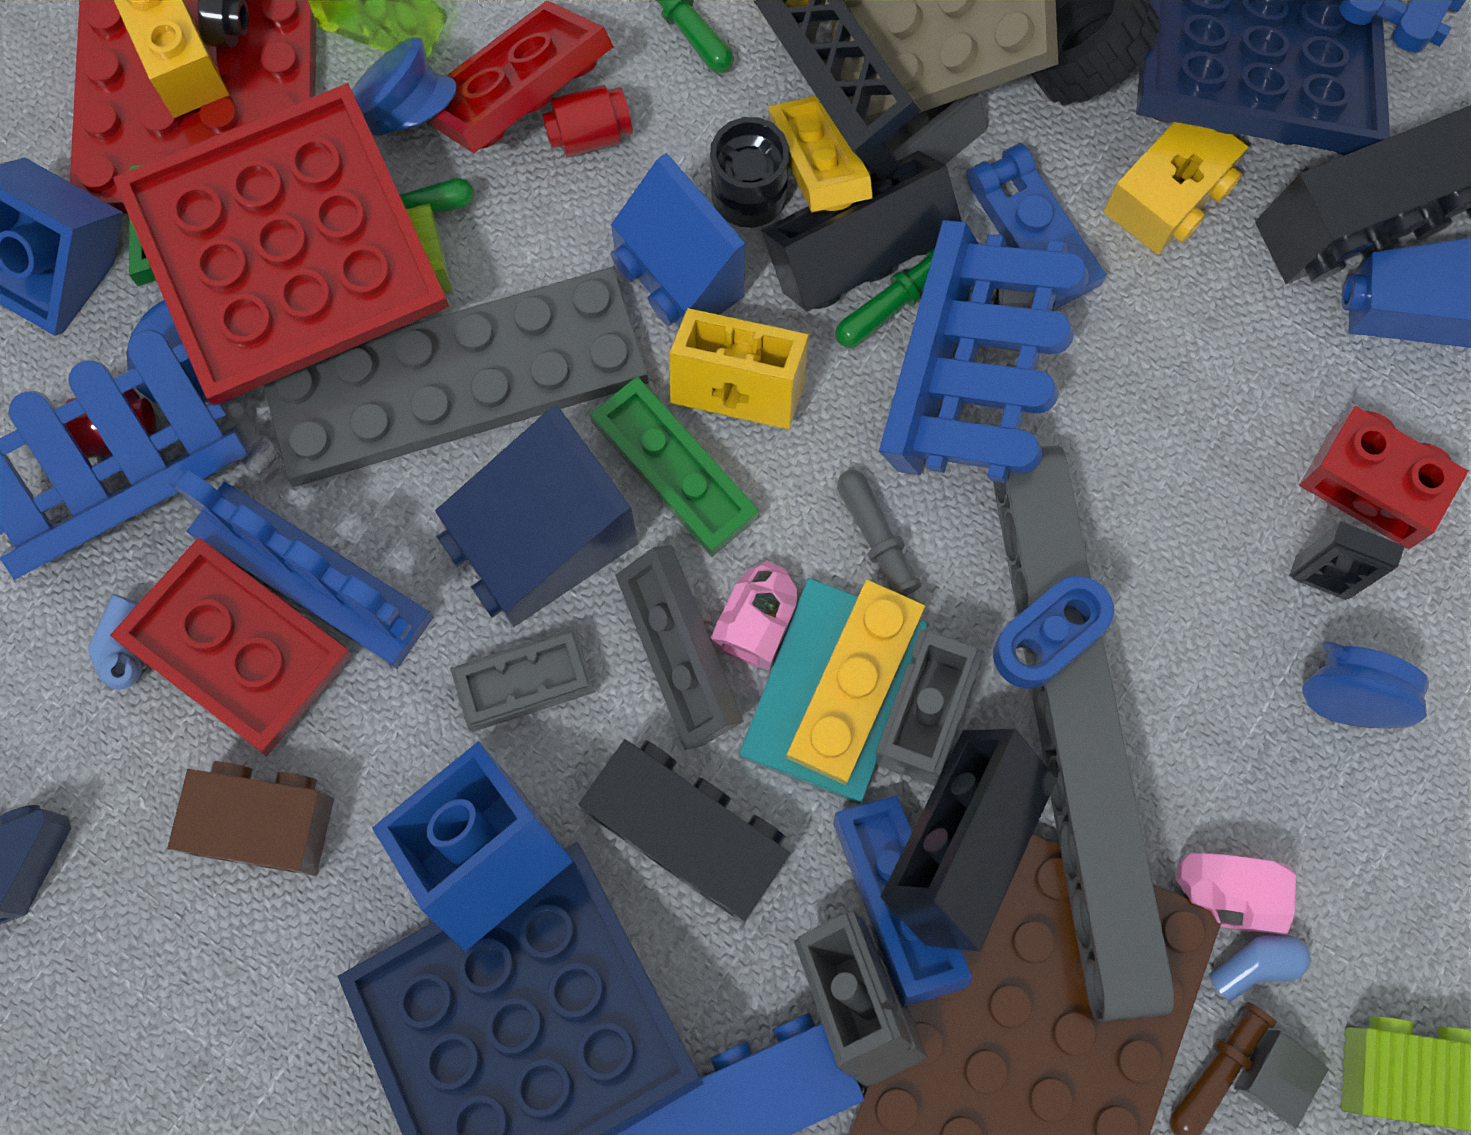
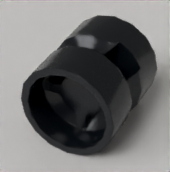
[710,117,789,228]

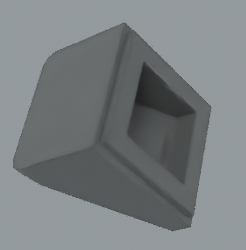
[1234,1030,1329,1128]

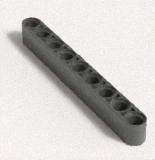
[993,445,1174,1023]

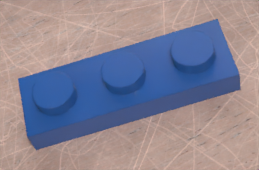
[833,795,973,1007]

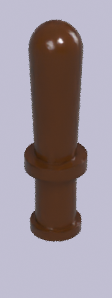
[1169,1002,1277,1135]

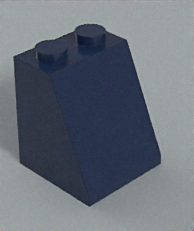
[435,405,638,628]

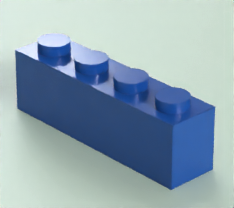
[617,1012,865,1135]

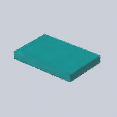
[739,578,927,805]

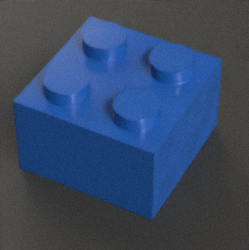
[372,741,573,951]

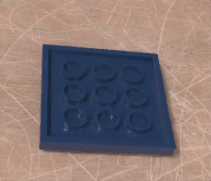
[1136,0,1390,156]
[337,842,704,1135]

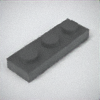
[615,545,744,750]

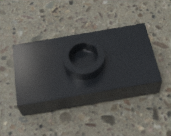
[1289,521,1405,600]

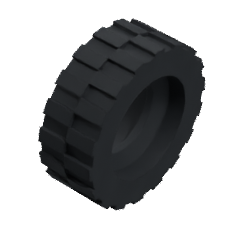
[1031,0,1160,105]

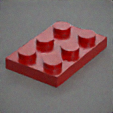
[426,0,614,154]
[110,537,352,757]

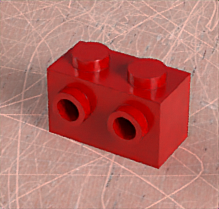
[1299,406,1469,550]

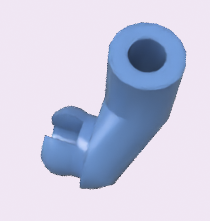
[88,594,142,690]
[1209,935,1311,1002]

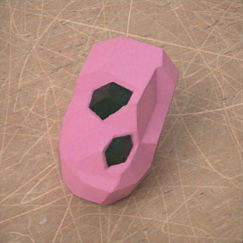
[711,561,797,671]
[1175,853,1296,935]

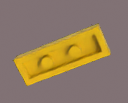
[768,95,872,212]
[786,579,926,786]

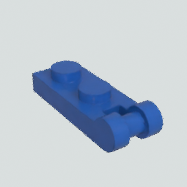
[966,143,1107,311]

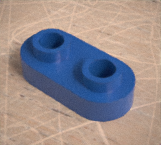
[993,576,1114,689]

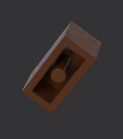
[167,761,334,876]

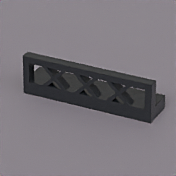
[754,0,921,181]

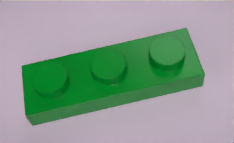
[590,376,759,557]

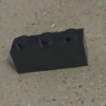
[761,151,962,312]
[880,729,1057,951]
[578,739,791,925]

